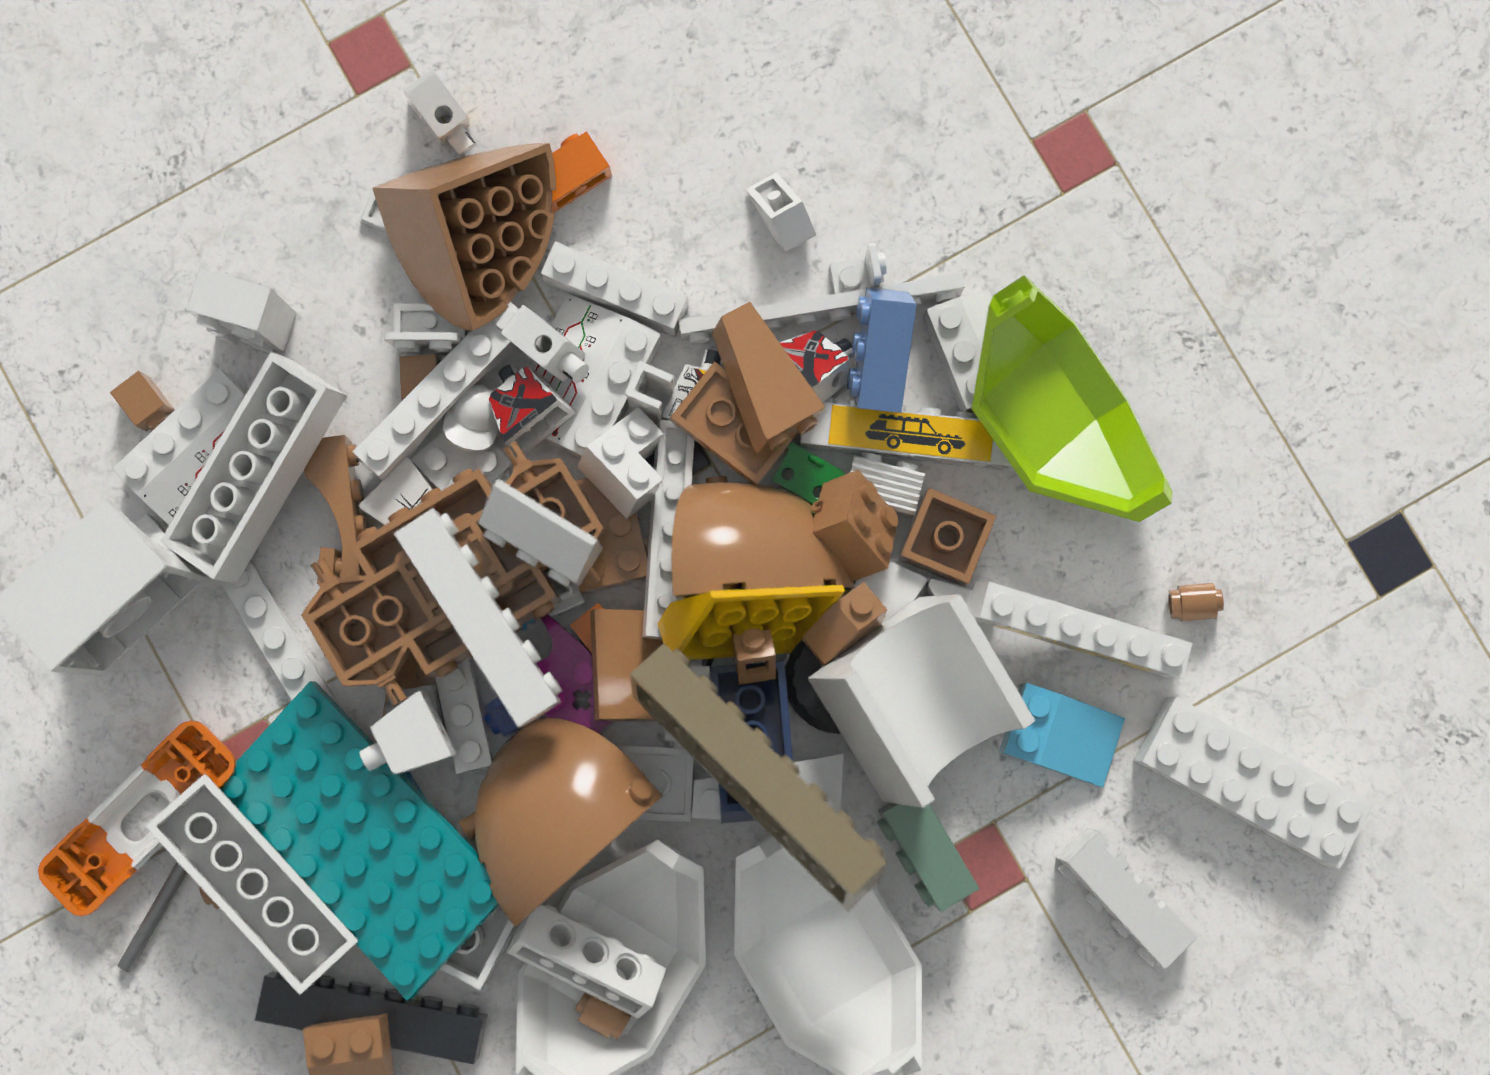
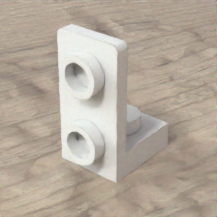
[829,243,887,294]

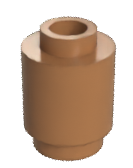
[1168,583,1224,622]
[575,992,632,1040]

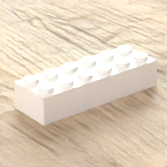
[160,352,347,583]
[1133,697,1373,870]
[145,774,358,995]

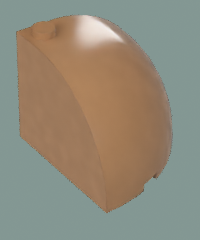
[372,143,556,331]
[671,476,854,598]
[475,718,662,927]

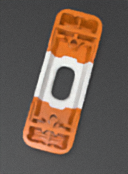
[38,720,236,916]

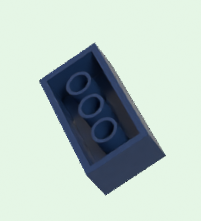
[710,661,793,823]

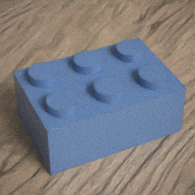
[847,287,917,413]

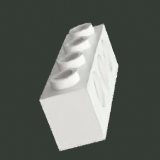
[507,904,666,1019]

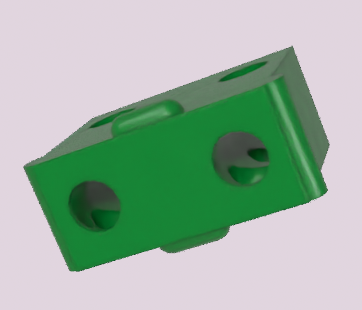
[772,443,845,504]

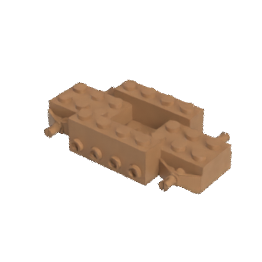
[301,442,606,707]

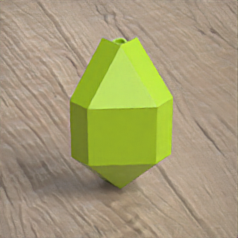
[971,275,1172,522]

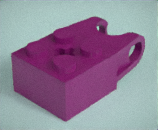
[536,614,616,735]

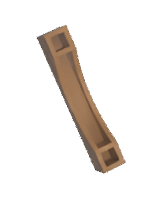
[304,435,367,657]

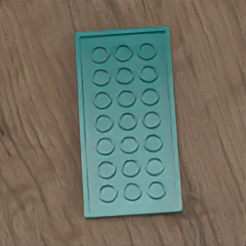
[220,681,500,1000]

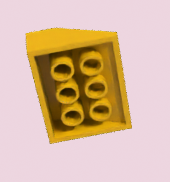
[657,585,845,660]

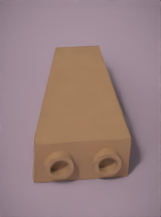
[712,302,825,454]

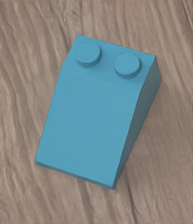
[999,683,1125,787]

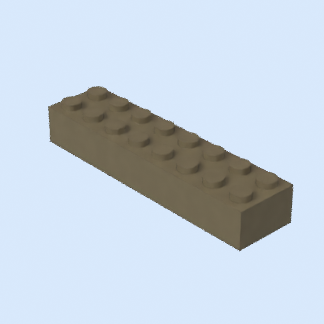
[630,643,887,912]

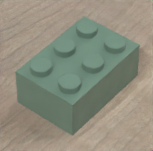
[876,803,979,912]

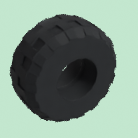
[785,640,841,734]

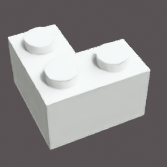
[577,407,663,519]

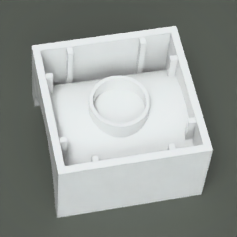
[0,498,209,676]
[808,594,1035,808]

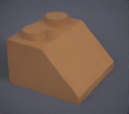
[303,1014,394,1075]

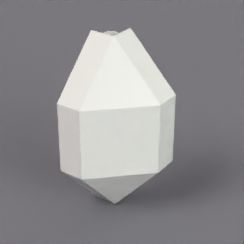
[734,836,922,1075]
[516,840,706,1075]

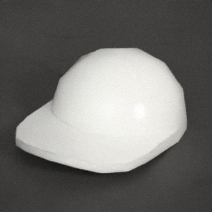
[443,384,499,452]

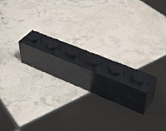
[255,971,488,1064]

